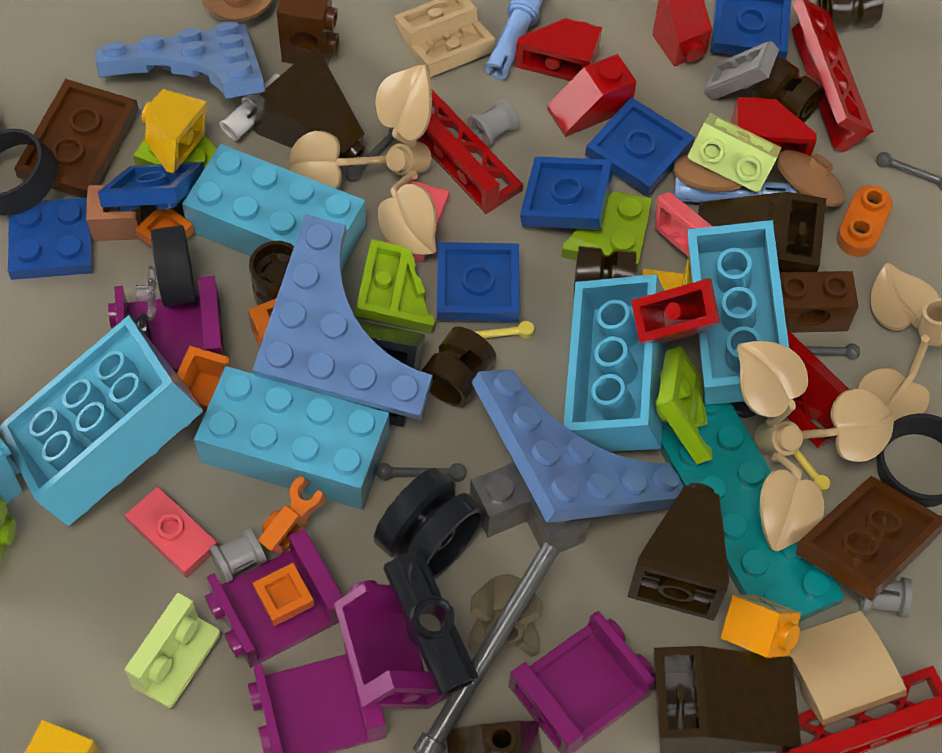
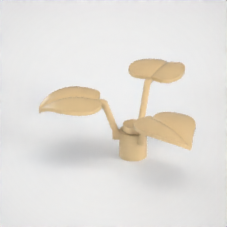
[289,65,437,255]
[858,262,942,421]
[737,341,894,551]

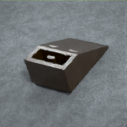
[698,192,827,272]
[654,646,802,753]

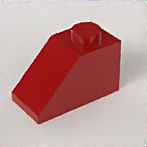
[652,0,712,67]
[515,18,602,81]
[547,54,637,137]
[731,97,817,156]
[631,278,720,343]

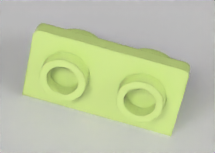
[688,113,781,192]
[124,592,220,708]

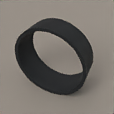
[0,129,58,215]
[877,413,942,507]

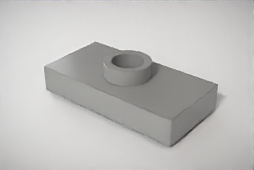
[704,41,779,100]

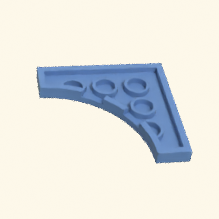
[95,22,265,99]
[252,214,433,420]
[471,370,684,523]

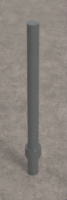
[413,542,560,753]

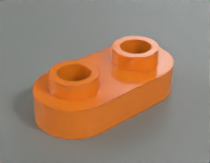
[836,185,892,257]

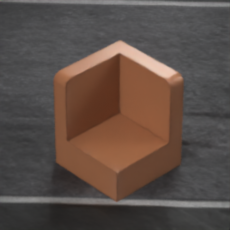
[86,185,142,241]

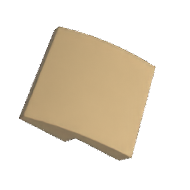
[394,0,496,77]
[783,611,906,726]

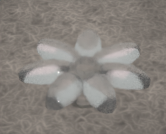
[136,266,157,320]

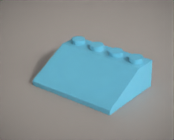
[0,315,203,526]

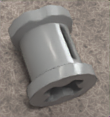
[467,98,519,147]
[208,527,267,583]
[858,577,913,618]

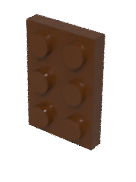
[14,79,139,198]
[796,476,942,601]

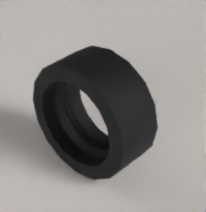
[150,225,196,307]

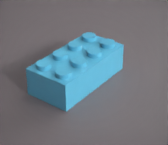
[182,144,367,269]
[687,220,789,405]
[564,274,666,452]
[194,366,390,510]

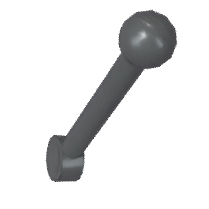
[346,127,395,182]
[876,152,942,191]
[805,343,860,360]
[376,463,466,482]

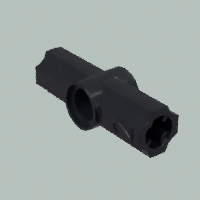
[383,550,479,696]

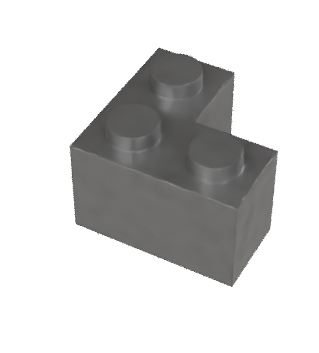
[470,462,590,553]

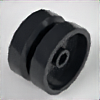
[374,468,486,580]

